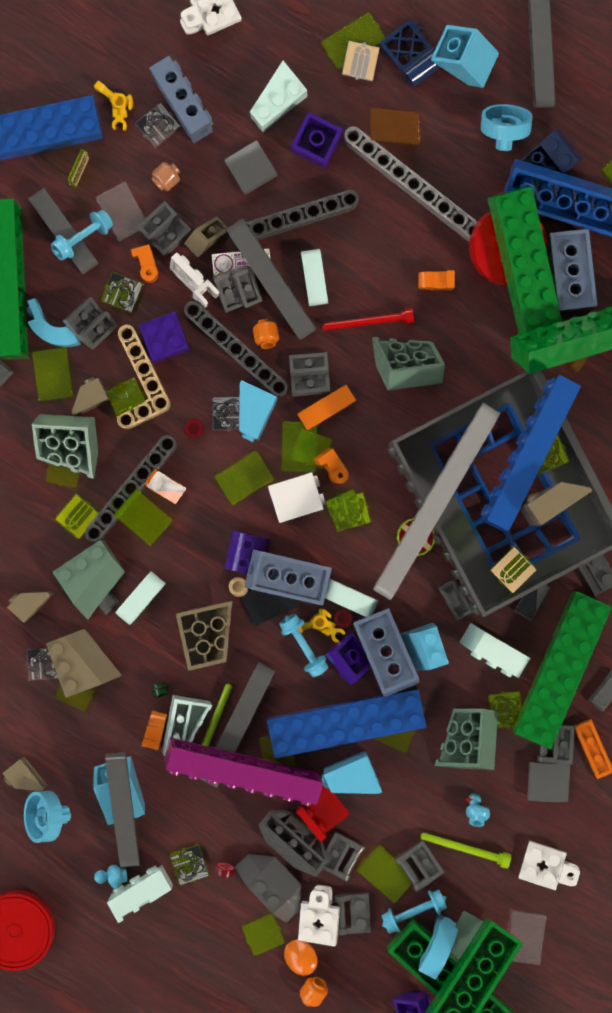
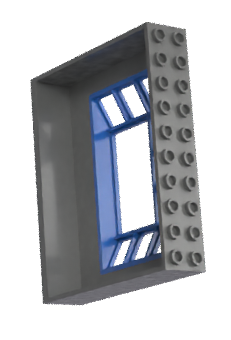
[387,371,612,617]

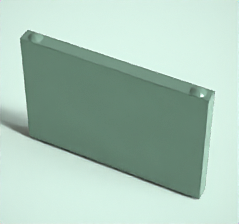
[451,910,483,959]

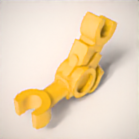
[94,81,133,131]
[298,608,345,643]

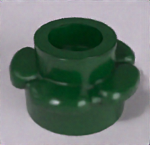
[151,682,169,698]

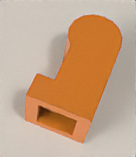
[131,244,158,283]
[418,270,455,291]
[313,448,349,484]
[142,710,167,750]

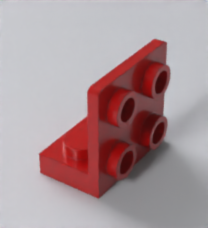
[296,786,350,842]

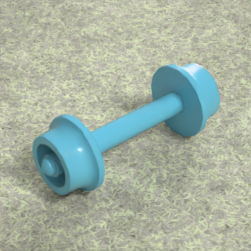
[51,210,113,260]
[279,614,328,677]
[381,890,447,934]

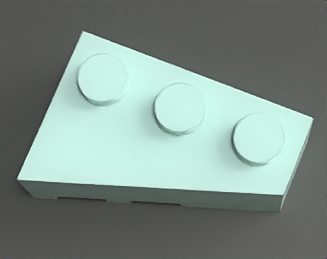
[250,61,307,132]
[459,623,530,678]
[162,695,212,756]
[107,865,173,923]

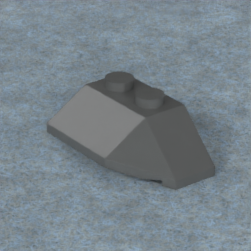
[258,810,328,877]
[235,853,301,923]

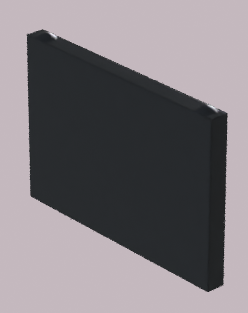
[241,577,300,626]

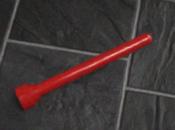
[322,308,414,330]

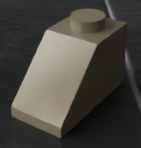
[185,216,228,257]
[72,377,110,416]
[7,591,53,623]
[2,756,48,791]

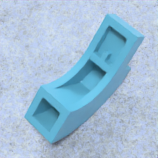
[27,298,81,347]
[418,915,458,980]

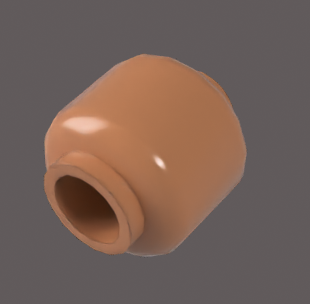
[151,162,180,191]

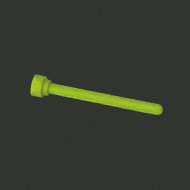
[201,683,232,746]
[421,833,511,869]

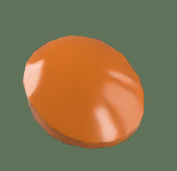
[284,939,317,976]

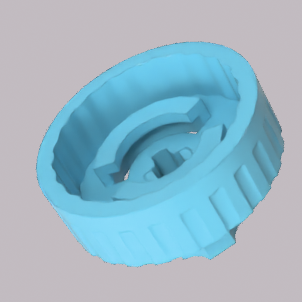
[481,104,533,151]
[24,791,71,843]

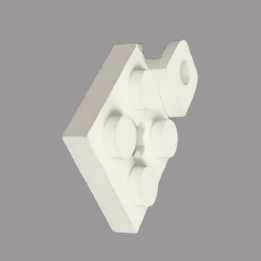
[180,0,242,36]
[170,253,219,309]
[518,840,580,890]
[298,884,340,946]

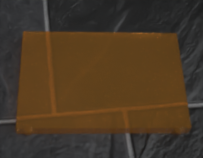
[370,108,420,145]

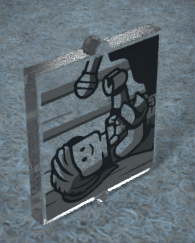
[135,102,181,149]
[212,395,240,432]
[26,648,59,681]

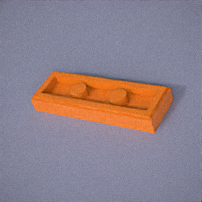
[297,385,356,431]
[574,719,612,780]

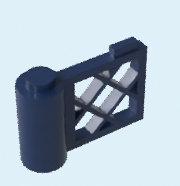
[379,20,440,87]

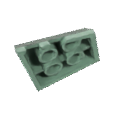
[372,337,445,390]
[32,414,98,479]
[53,540,125,620]
[435,709,498,770]

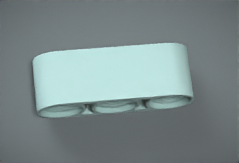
[301,249,328,306]
[115,571,166,625]
[325,579,378,617]

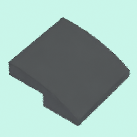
[224,140,278,195]
[137,201,193,258]
[212,266,263,313]
[63,297,118,350]
[289,352,330,397]
[527,761,570,802]

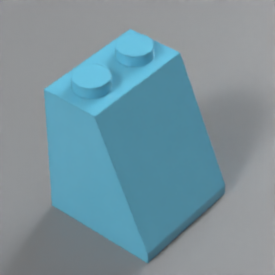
[431,25,499,88]
[239,380,278,442]
[400,623,449,671]
[321,750,382,794]
[93,756,145,825]

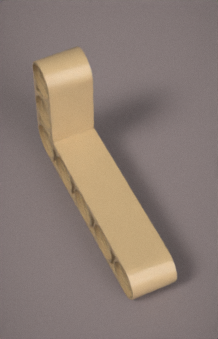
[117,325,171,429]

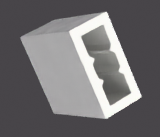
[268,473,326,523]

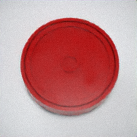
[469,211,547,285]
[0,890,55,971]

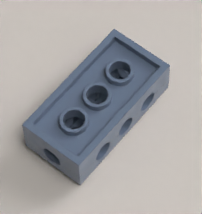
[149,56,213,144]
[547,229,597,313]
[244,549,332,606]
[353,608,420,697]

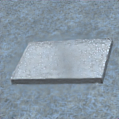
[95,182,145,242]
[509,911,547,965]

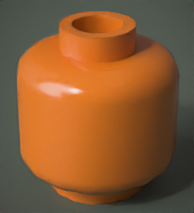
[253,319,279,349]
[300,977,328,1007]

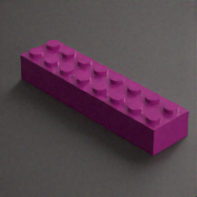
[163,737,323,806]

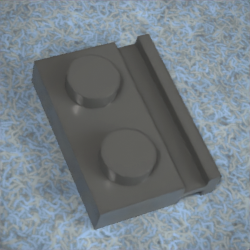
[578,554,612,596]

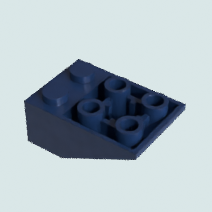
[511,129,583,174]

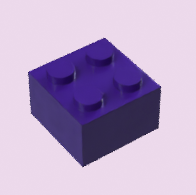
[291,112,343,169]
[139,312,190,363]

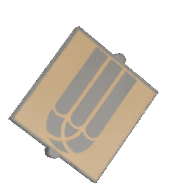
[342,41,379,82]

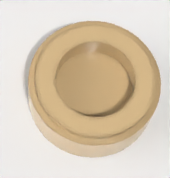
[229,577,248,597]

